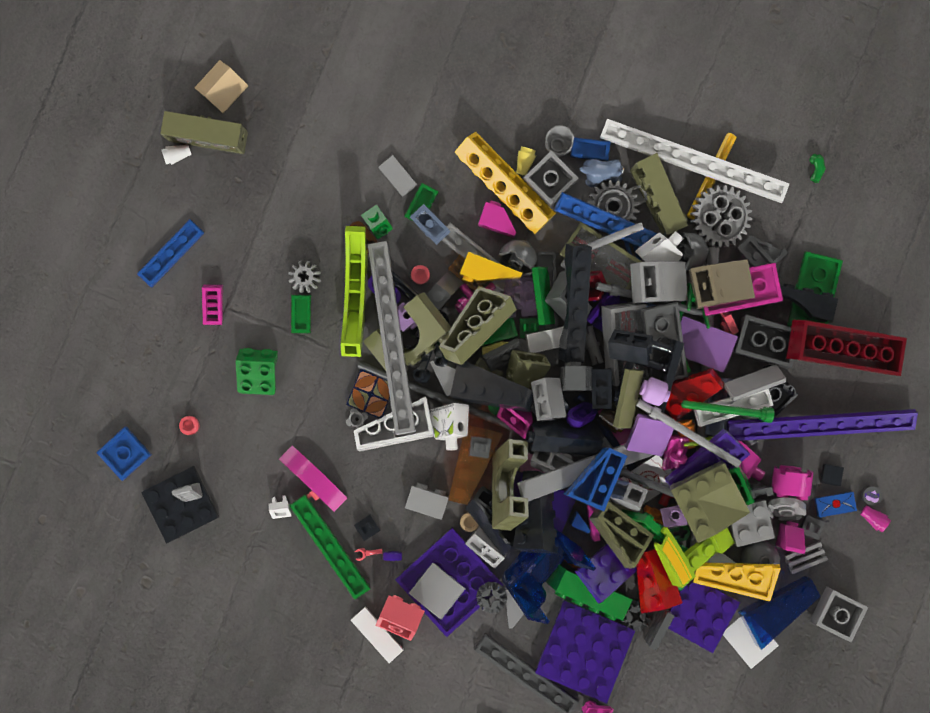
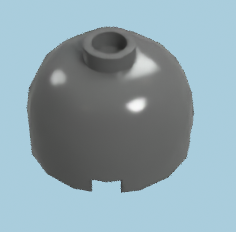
[677,232,709,271]
[498,240,537,277]
[740,540,781,564]

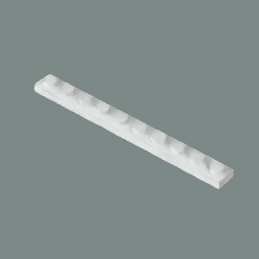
[600,119,789,203]

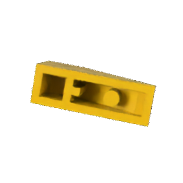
[460,252,522,283]

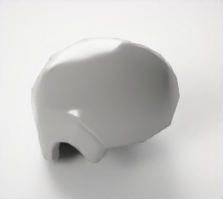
[545,125,574,157]

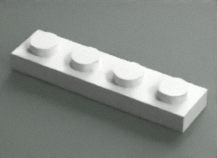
[694,389,773,427]

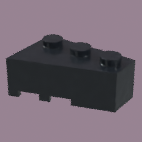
[465,485,516,556]

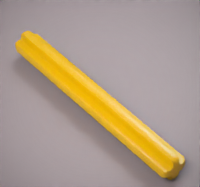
[687,133,736,220]

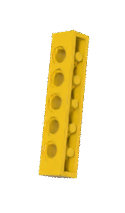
[455,132,556,234]

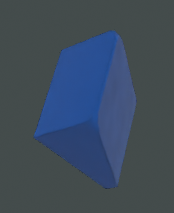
[570,511,591,533]

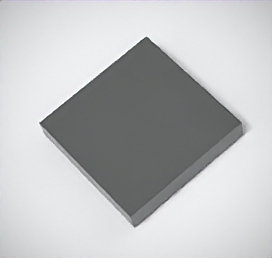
[644,609,674,650]

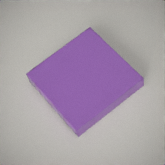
[625,414,674,456]

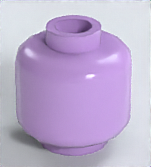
[639,377,671,406]

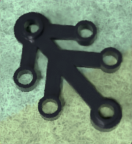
[405,310,449,383]

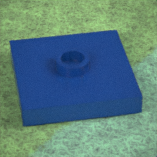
[96,426,152,481]

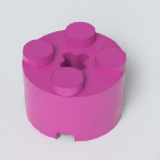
[771,465,814,500]

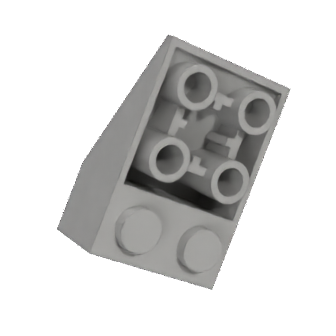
[630,261,688,303]

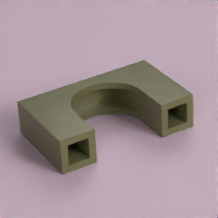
[363,292,451,371]
[492,439,528,531]

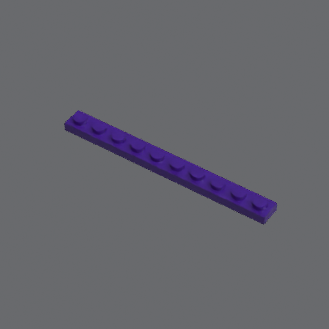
[726,409,918,441]

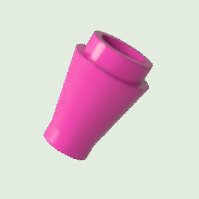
[860,505,891,532]

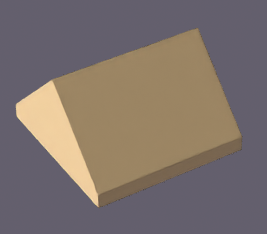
[195,60,248,113]

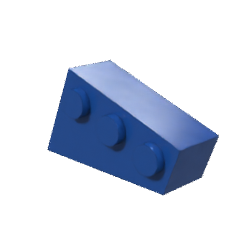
[563,447,627,511]

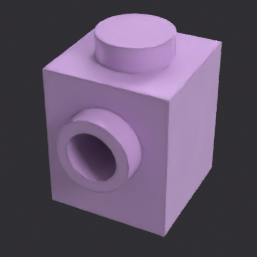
[660,505,687,529]

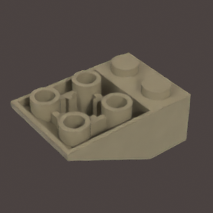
[689,259,755,309]

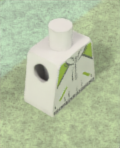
[429,403,469,450]

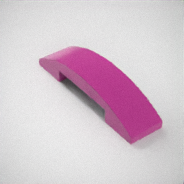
[279,446,347,512]

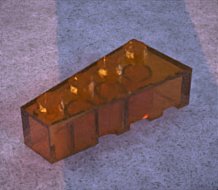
[448,425,503,505]

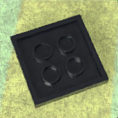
[141,466,219,544]

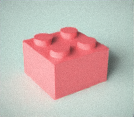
[375,595,425,641]

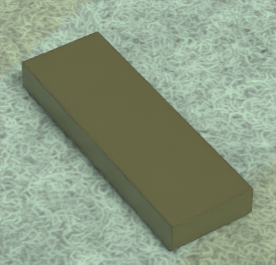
[613,369,644,428]

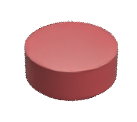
[411,265,430,285]
[179,416,200,435]

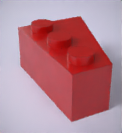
[665,368,724,421]
[636,548,682,614]

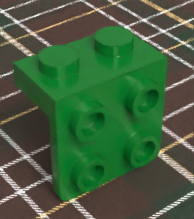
[236,348,278,395]

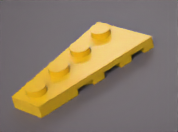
[693,562,781,601]

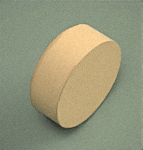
[460,512,479,532]

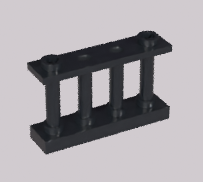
[613,329,684,413]

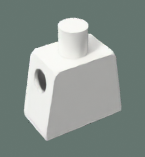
[635,231,684,262]

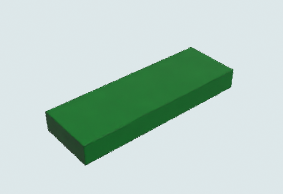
[532,267,555,325]

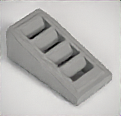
[172,483,203,502]

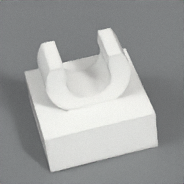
[269,495,292,519]

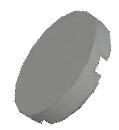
[767,498,806,521]

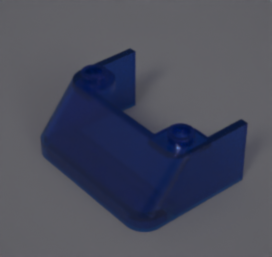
[503,528,596,624]

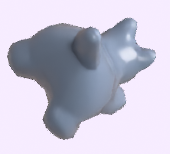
[580,159,624,187]

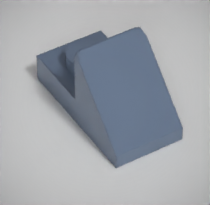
[410,204,450,245]

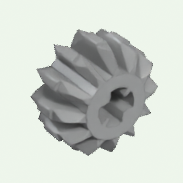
[288,261,321,293]

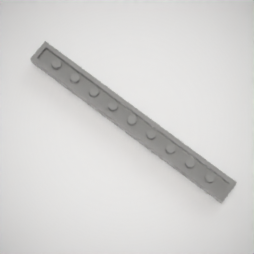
[368,241,416,435]

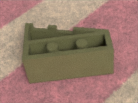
[589,502,654,568]

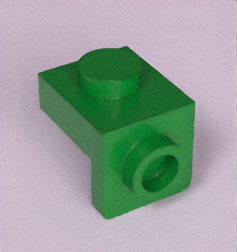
[361,204,393,239]

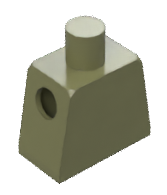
[506,350,551,389]

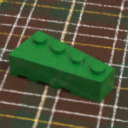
[545,561,632,621]

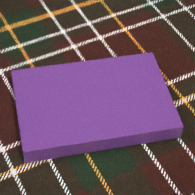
[681,316,738,373]

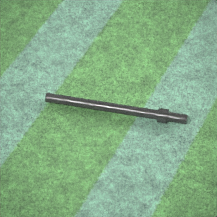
[595,282,703,316]

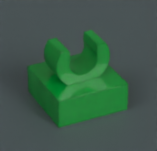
[519,318,539,338]

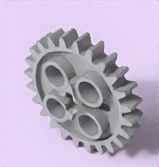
[690,185,752,248]

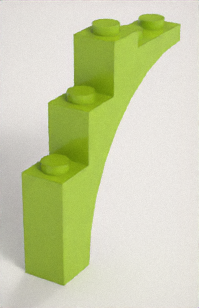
[341,226,368,357]

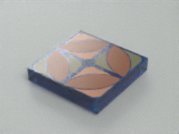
[346,369,390,418]

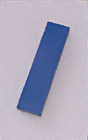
[137,219,204,287]

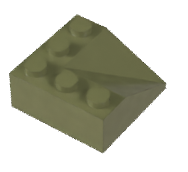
[670,460,750,543]

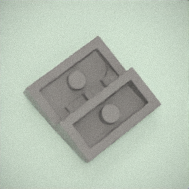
[409,563,466,619]

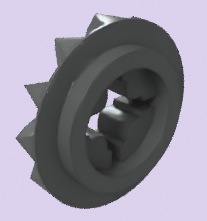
[476,582,507,614]
[621,600,651,631]

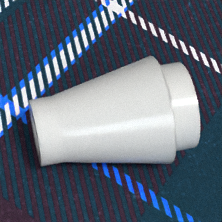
[162,144,191,165]

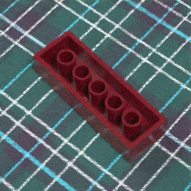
[787,320,907,376]

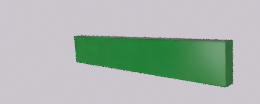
[289,494,371,600]

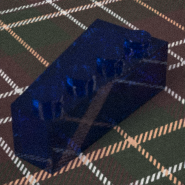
[738,576,821,650]

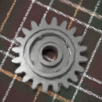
[587,180,640,231]

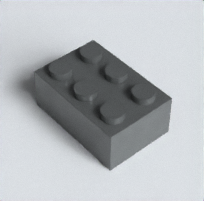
[732,315,794,369]

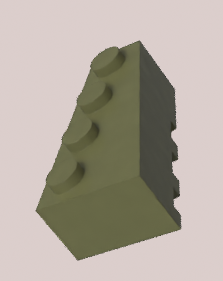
[630,153,688,237]
[439,286,517,365]

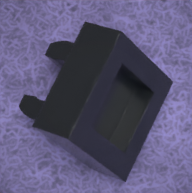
[354,514,381,541]

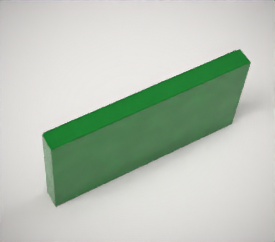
[787,251,843,327]

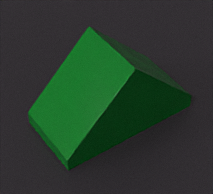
[729,466,754,505]

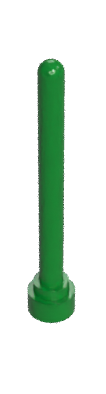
[681,400,774,423]

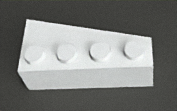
[354,396,434,452]

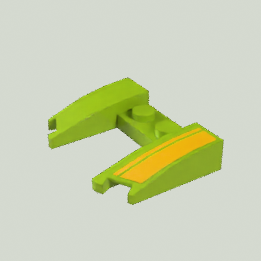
[654,527,735,588]

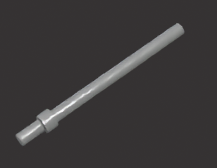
[636,399,741,468]

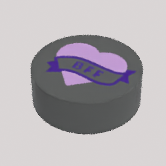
[861,486,882,506]

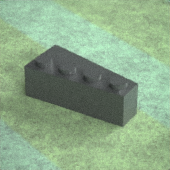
[559,362,596,390]

